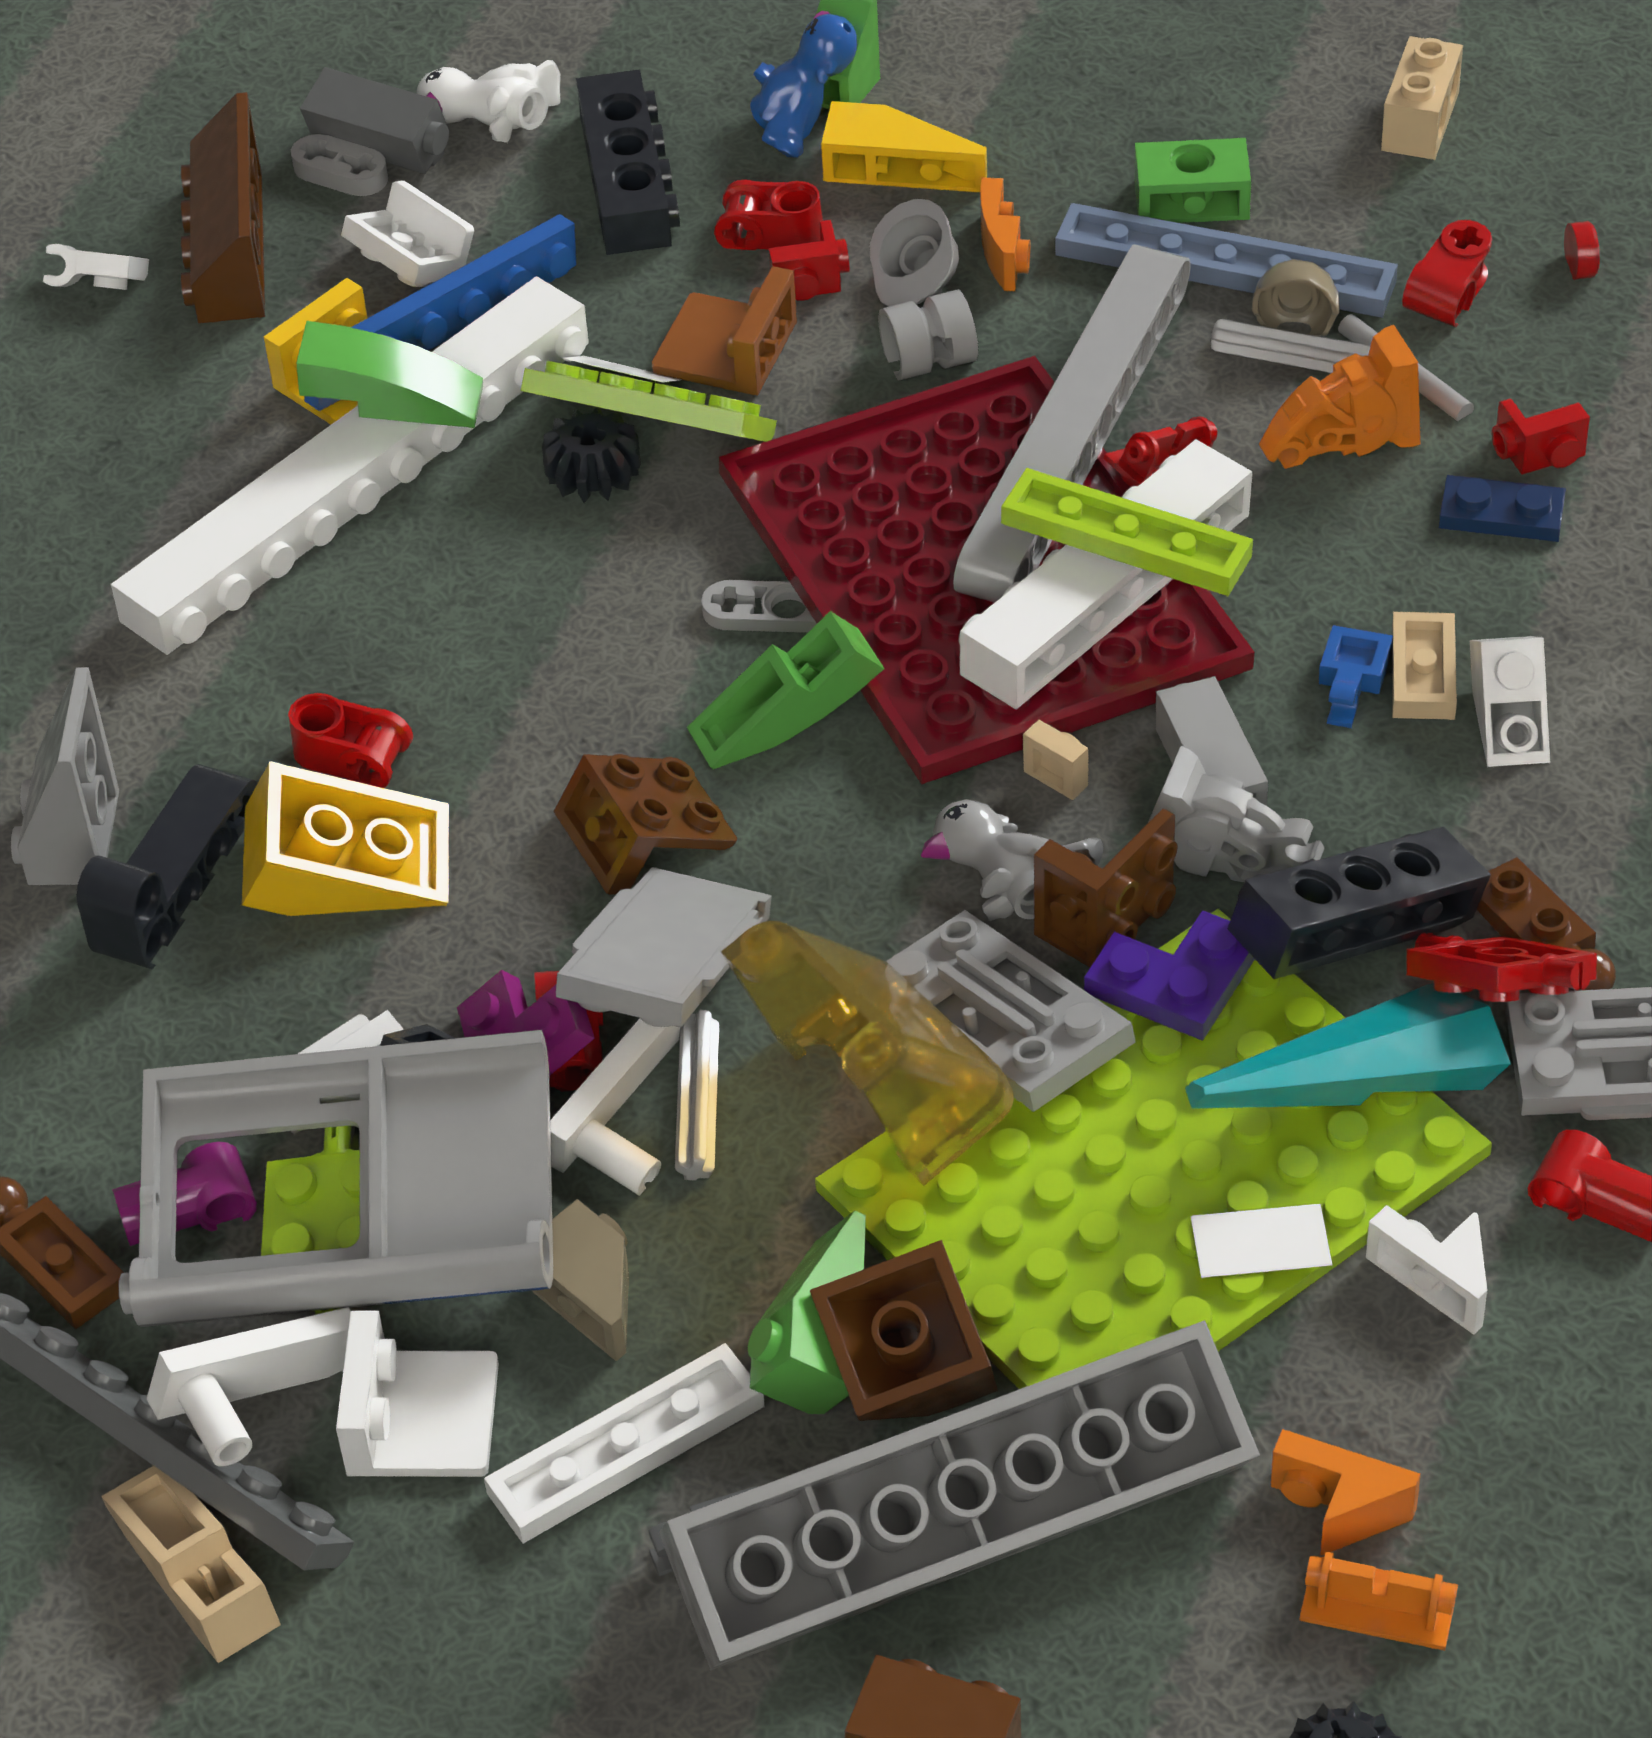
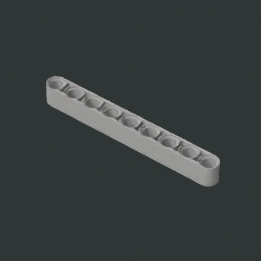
[953,244,1191,603]

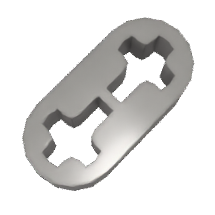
[291,134,388,196]

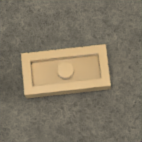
[1392,612,1457,720]

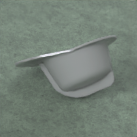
[870,199,959,307]

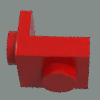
[769,220,850,301]
[1491,398,1590,475]

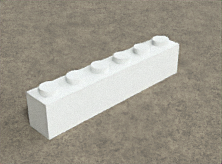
[959,439,1252,710]

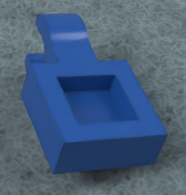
[1319,625,1393,728]

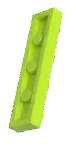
[1001,468,1253,596]

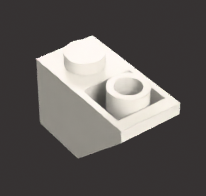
[1470,636,1550,767]

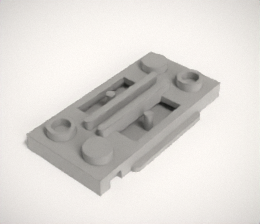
[556,867,772,1028]
[865,910,1136,1112]
[1505,987,1652,1120]

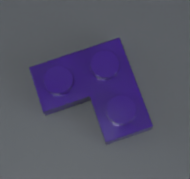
[1084,910,1255,1041]

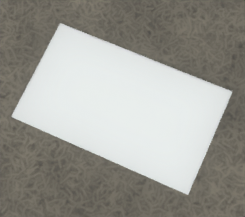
[1191,1204,1332,1278]

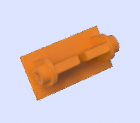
[1299,1552,1458,1651]

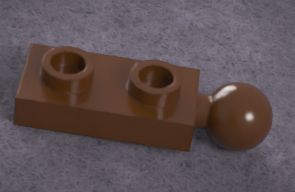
[1477,857,1616,991]
[0,1176,124,1330]

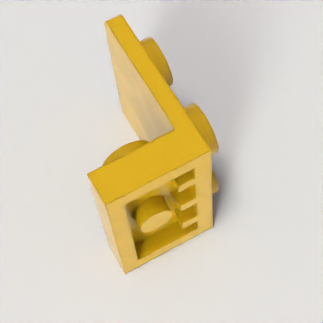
[264,278,368,425]

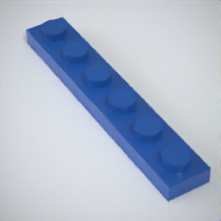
[304,214,576,411]

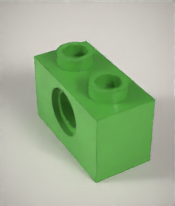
[1134,138,1251,223]

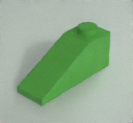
[748,1210,866,1414]

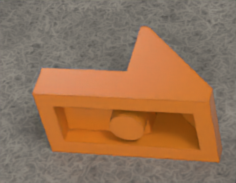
[1271,1429,1421,1556]

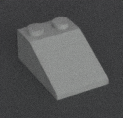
[11,667,119,885]

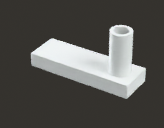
[550,1018,680,1196]
[147,1307,351,1467]

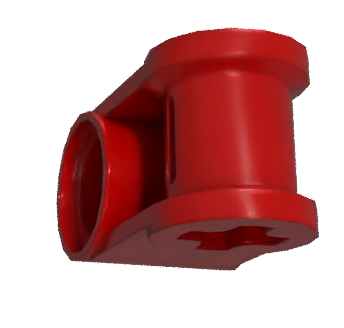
[714,179,823,250]
[1402,220,1492,327]
[288,693,413,788]

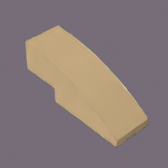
[102,1465,281,1663]

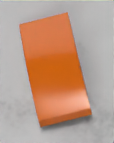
[980,177,1031,291]

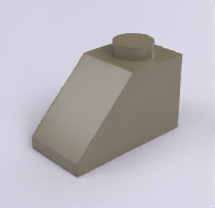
[532,1199,629,1361]

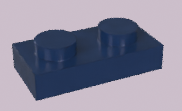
[1439,475,1566,542]

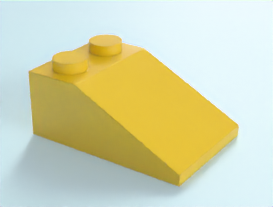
[242,762,448,916]

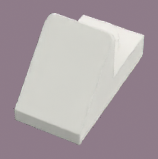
[1366,1205,1487,1334]

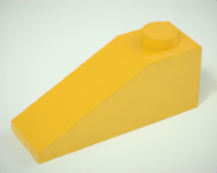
[821,101,987,192]

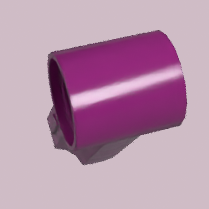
[112,1142,257,1246]

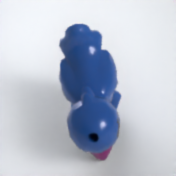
[750,11,857,158]

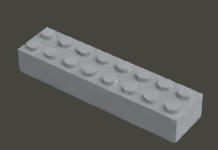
[659,1320,1260,1670]

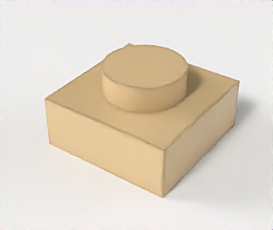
[1023,720,1088,800]

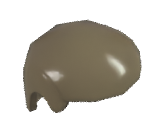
[1252,259,1339,336]

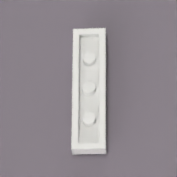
[484,1343,765,1543]

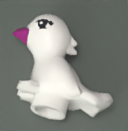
[416,60,561,143]

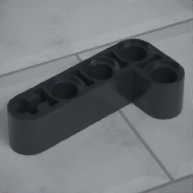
[76,764,258,969]

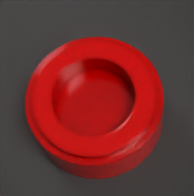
[1564,221,1600,280]

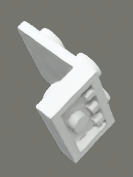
[336,1311,499,1477]

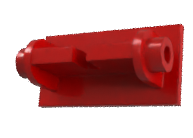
[1103,416,1217,487]

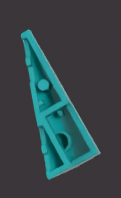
[1185,983,1511,1108]

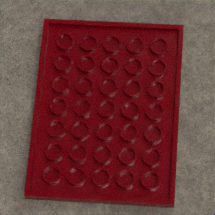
[719,356,1255,785]

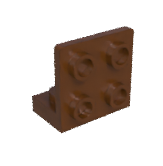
[553,754,737,895]
[1034,808,1178,967]

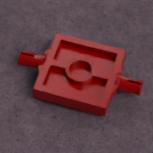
[1407,933,1597,1002]

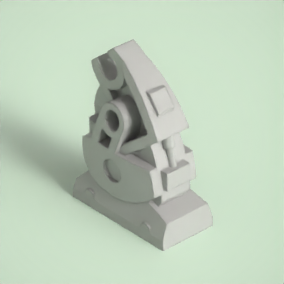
[1148,746,1324,882]

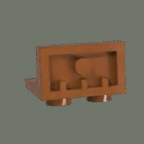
[652,266,797,396]

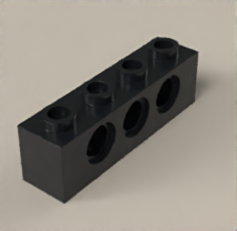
[576,69,680,255]
[1227,826,1491,979]

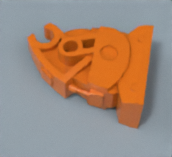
[1259,324,1421,469]

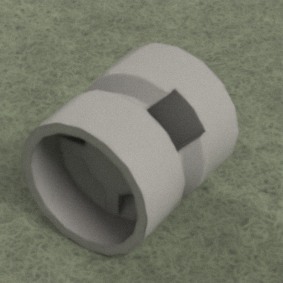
[878,289,978,381]

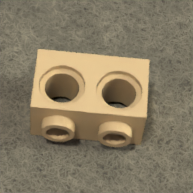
[1381,36,1463,160]

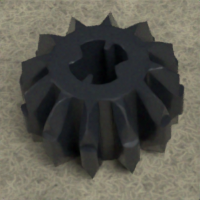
[542,407,641,503]

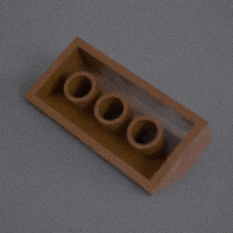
[181,92,265,323]

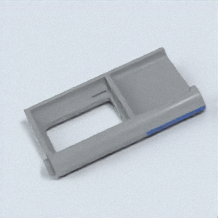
[119,1030,553,1327]

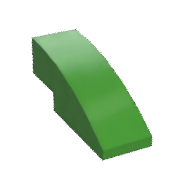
[296,321,483,428]
[687,611,884,769]

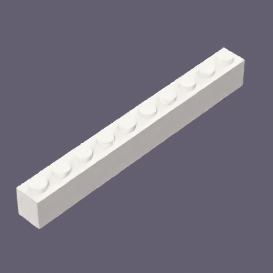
[111,276,589,655]

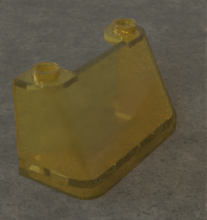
[721,921,1014,1186]

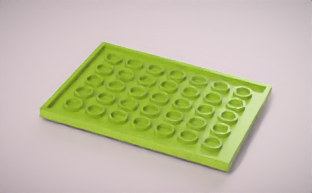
[815,909,1492,1389]

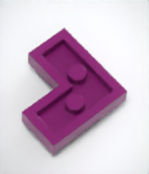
[457,970,595,1076]

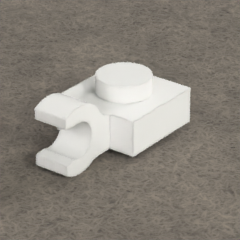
[43,244,149,290]

